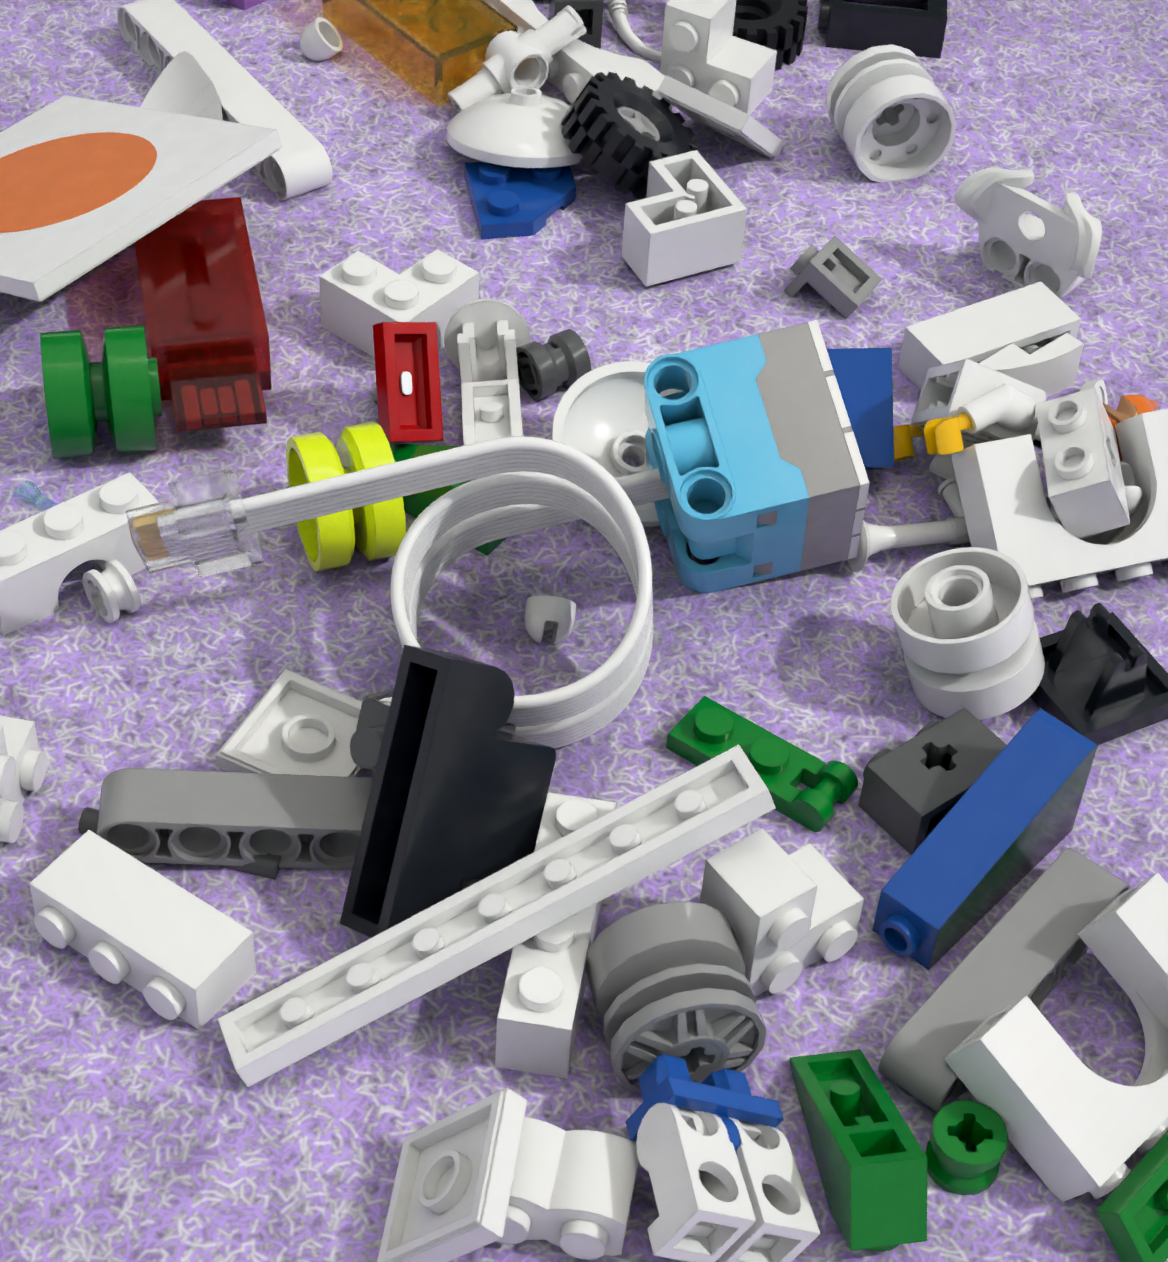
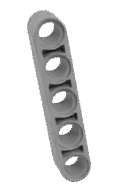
[96,768,373,870]
[878,848,1131,1113]

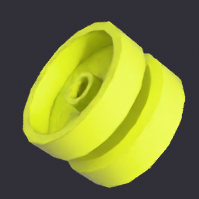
[286,421,406,572]

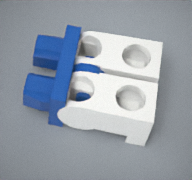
[625,1054,821,1262]

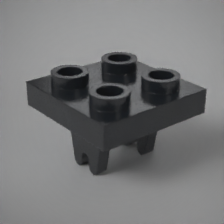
[1030,603,1168,745]

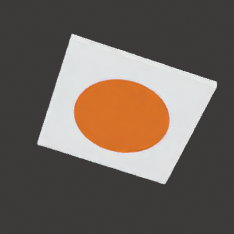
[0,95,282,302]

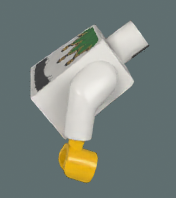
[893,359,1046,461]

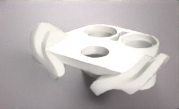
[954,166,1102,299]

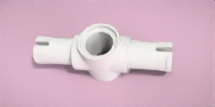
[447,5,587,113]

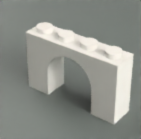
[951,409,1168,599]
[944,873,1168,1202]

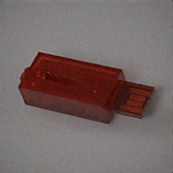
[133,197,272,433]

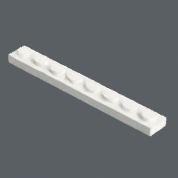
[218,745,776,1087]

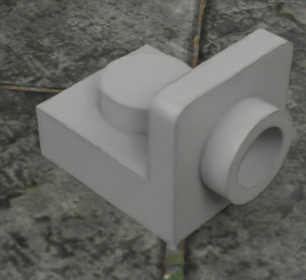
[784,236,883,318]

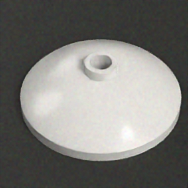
[447,87,582,168]
[550,361,682,527]

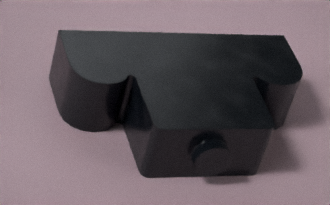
[340,645,556,938]

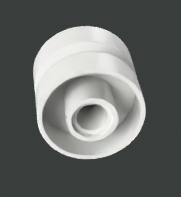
[891,547,1045,720]

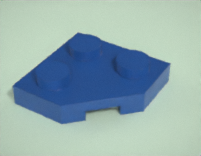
[464,162,576,240]

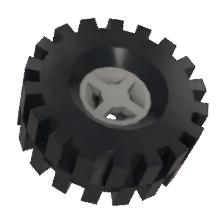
[561,72,699,200]

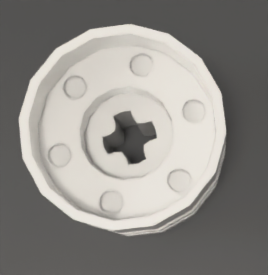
[825,44,957,183]

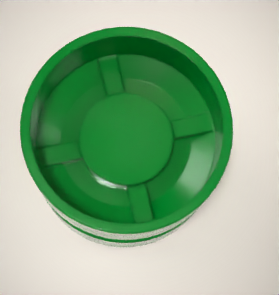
[40,325,162,459]

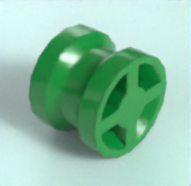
[925,1100,1008,1196]

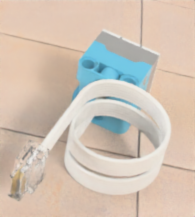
[126,320,870,749]

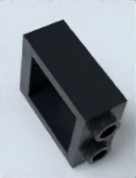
[818,0,947,59]

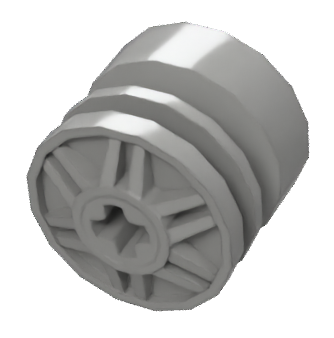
[585,901,767,1094]

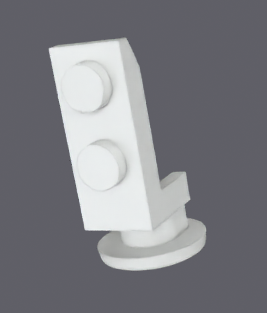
[444,298,530,446]

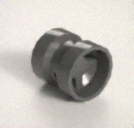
[516,329,591,401]

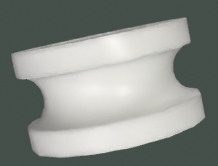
[82,559,140,624]

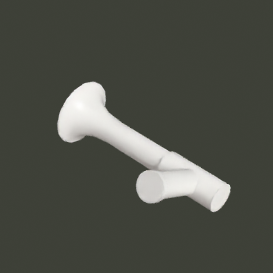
[847,478,970,572]

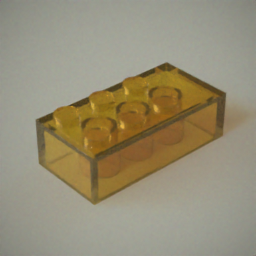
[322,0,518,107]

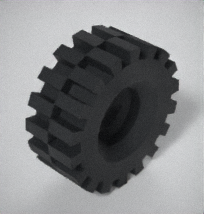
[733,0,808,71]

